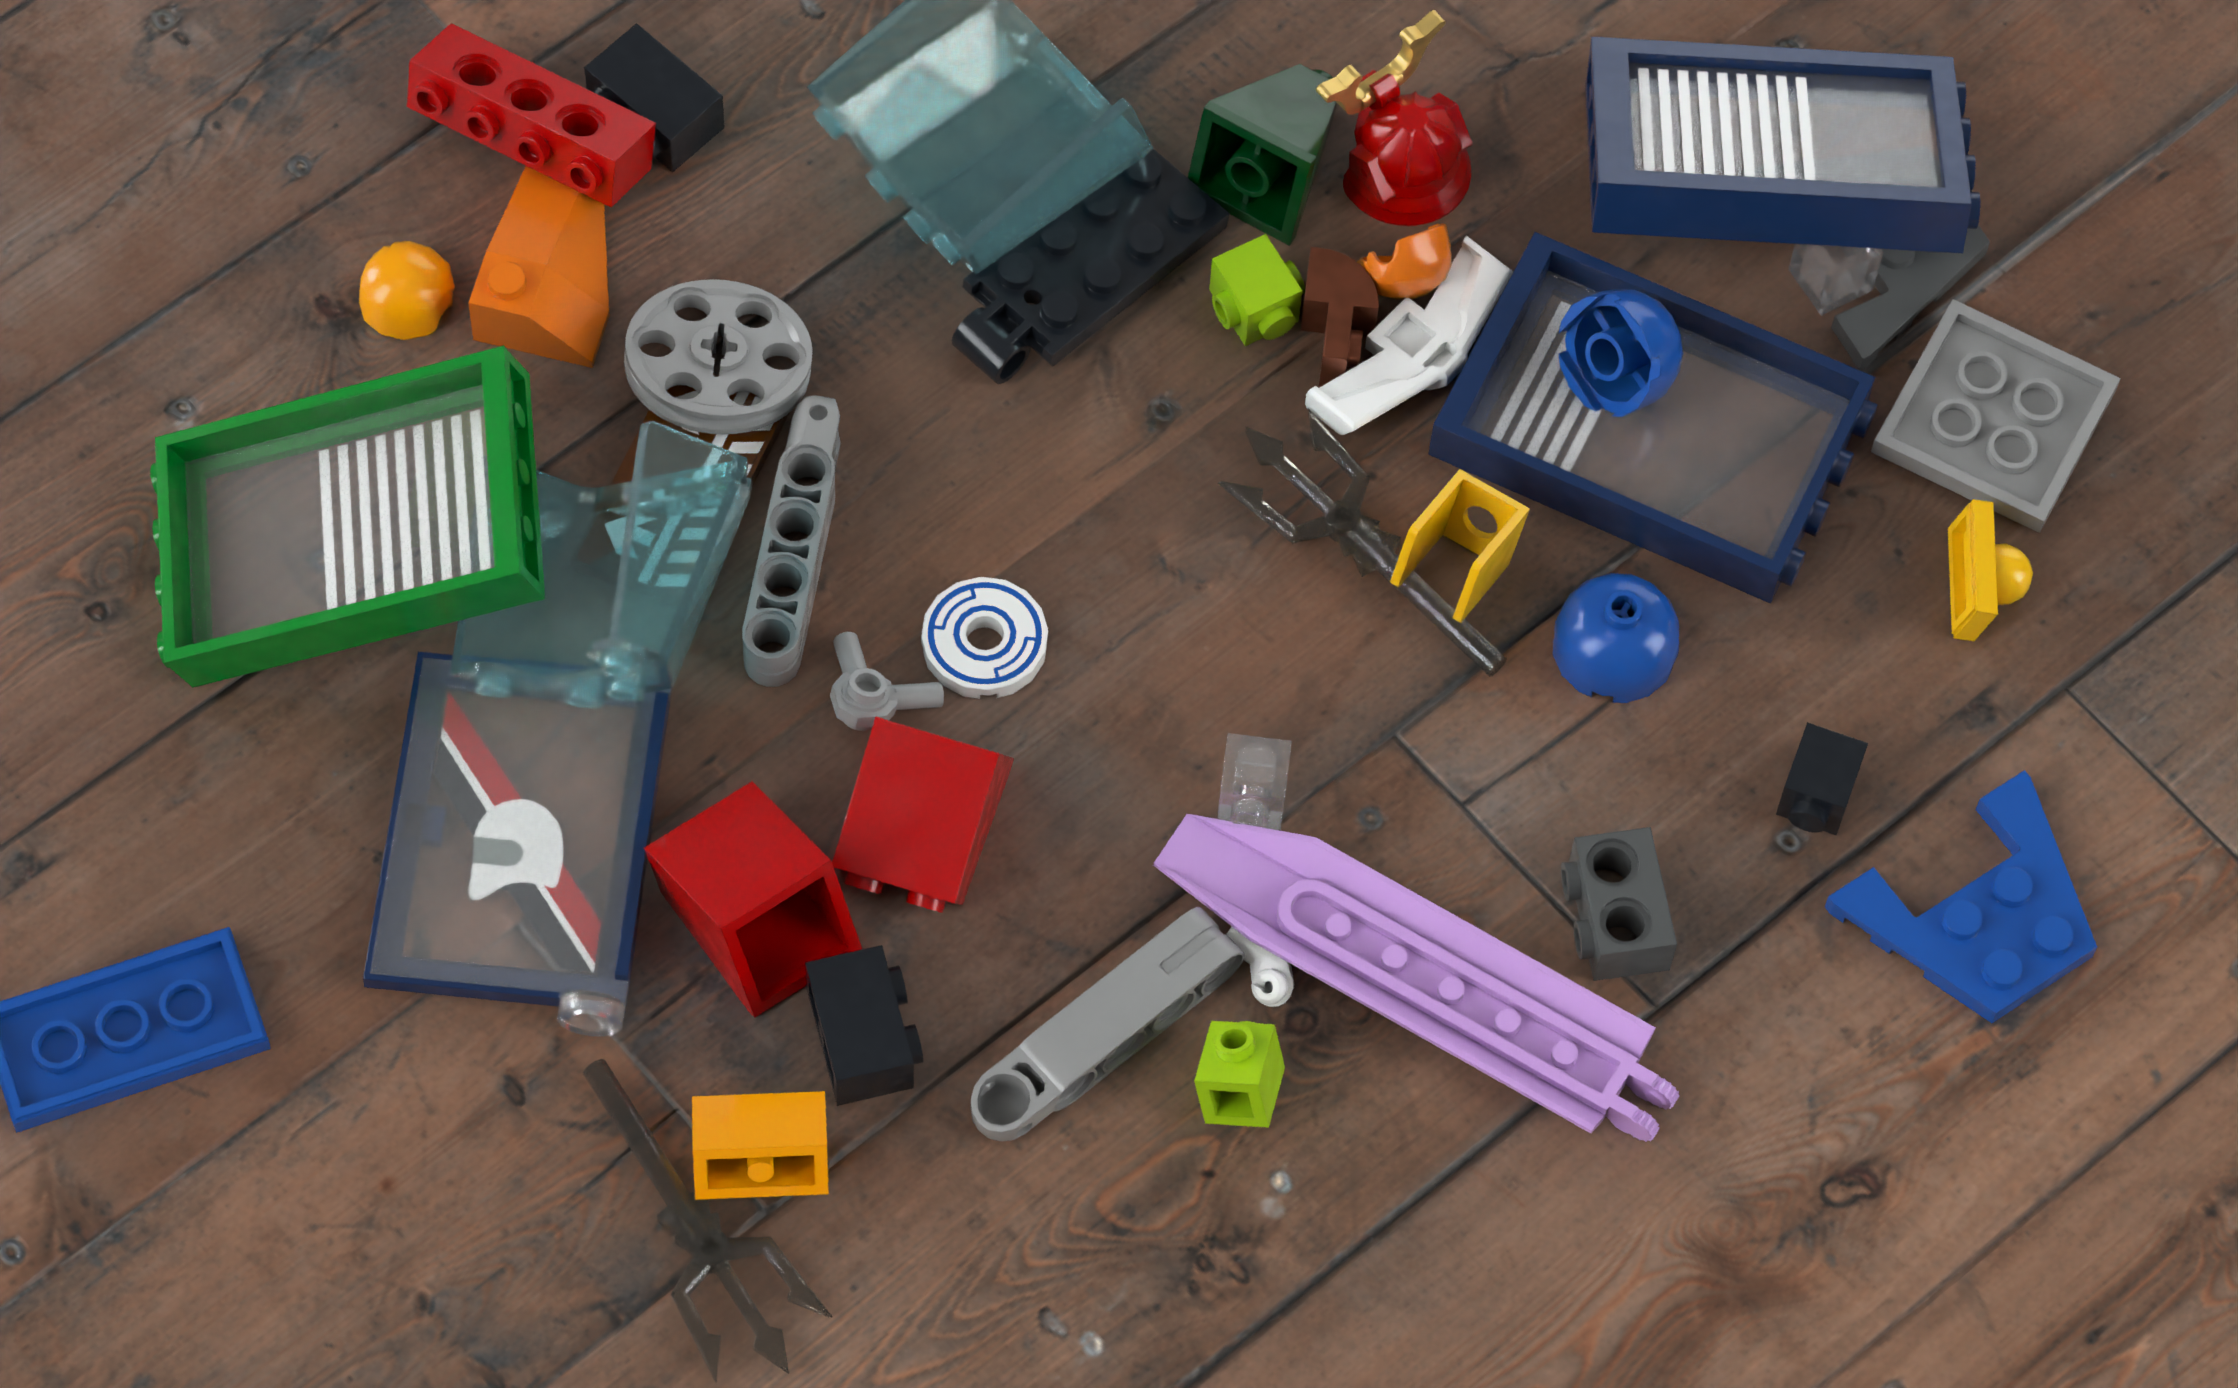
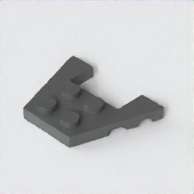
[1741,148,1990,370]

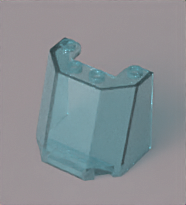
[807,0,1154,274]
[450,421,752,708]

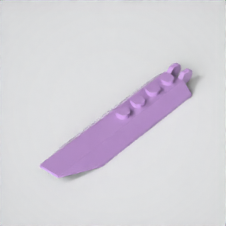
[1154,814,1680,1142]

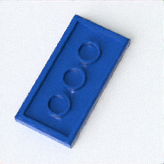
[0,927,271,1133]

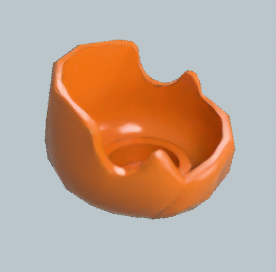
[1357,223,1452,300]

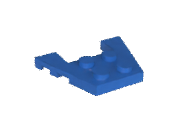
[1825,770,2097,1023]

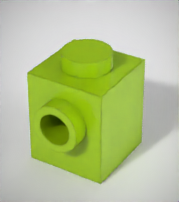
[1209,234,1305,346]
[1194,1021,1285,1128]

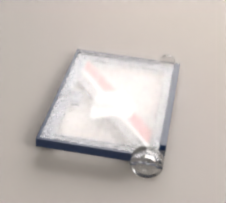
[363,651,673,1036]

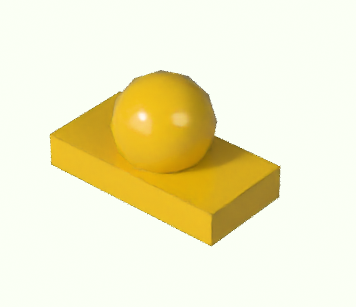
[1948,499,2033,641]

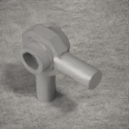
[830,632,944,731]

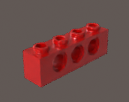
[407,23,656,208]

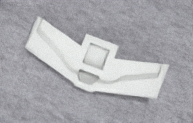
[1305,236,1513,435]

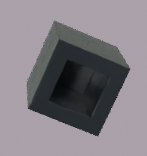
[1776,722,1868,835]

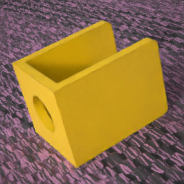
[1390,469,1530,623]

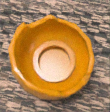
[359,241,455,340]

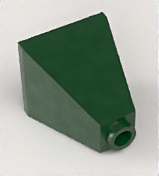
[1187,64,1337,246]

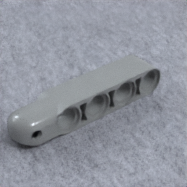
[742,395,841,687]
[970,907,1245,1141]

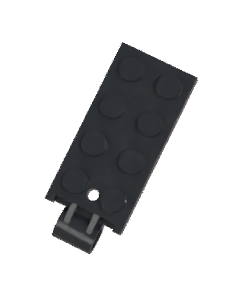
[952,139,1230,384]

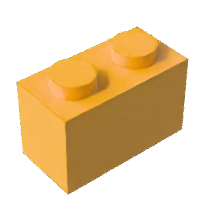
[692,1091,829,1200]

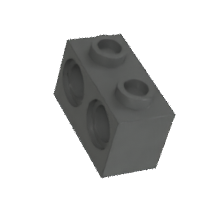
[1561,827,1677,981]

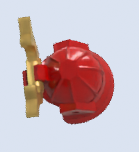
[1316,10,1473,226]

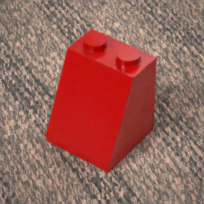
[832,716,1014,913]
[644,781,862,1018]

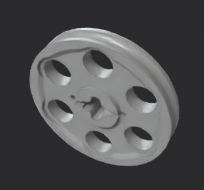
[624,279,812,434]

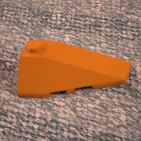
[468,166,610,368]

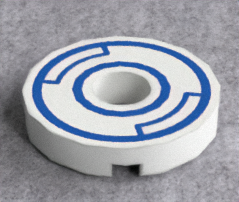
[921,577,1048,699]

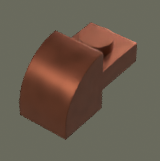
[1300,247,1379,387]

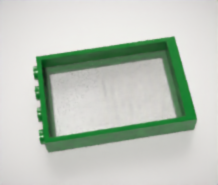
[150,345,545,688]

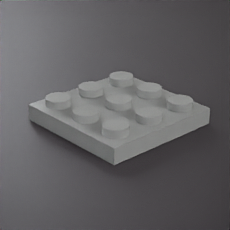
[1871,299,2121,533]

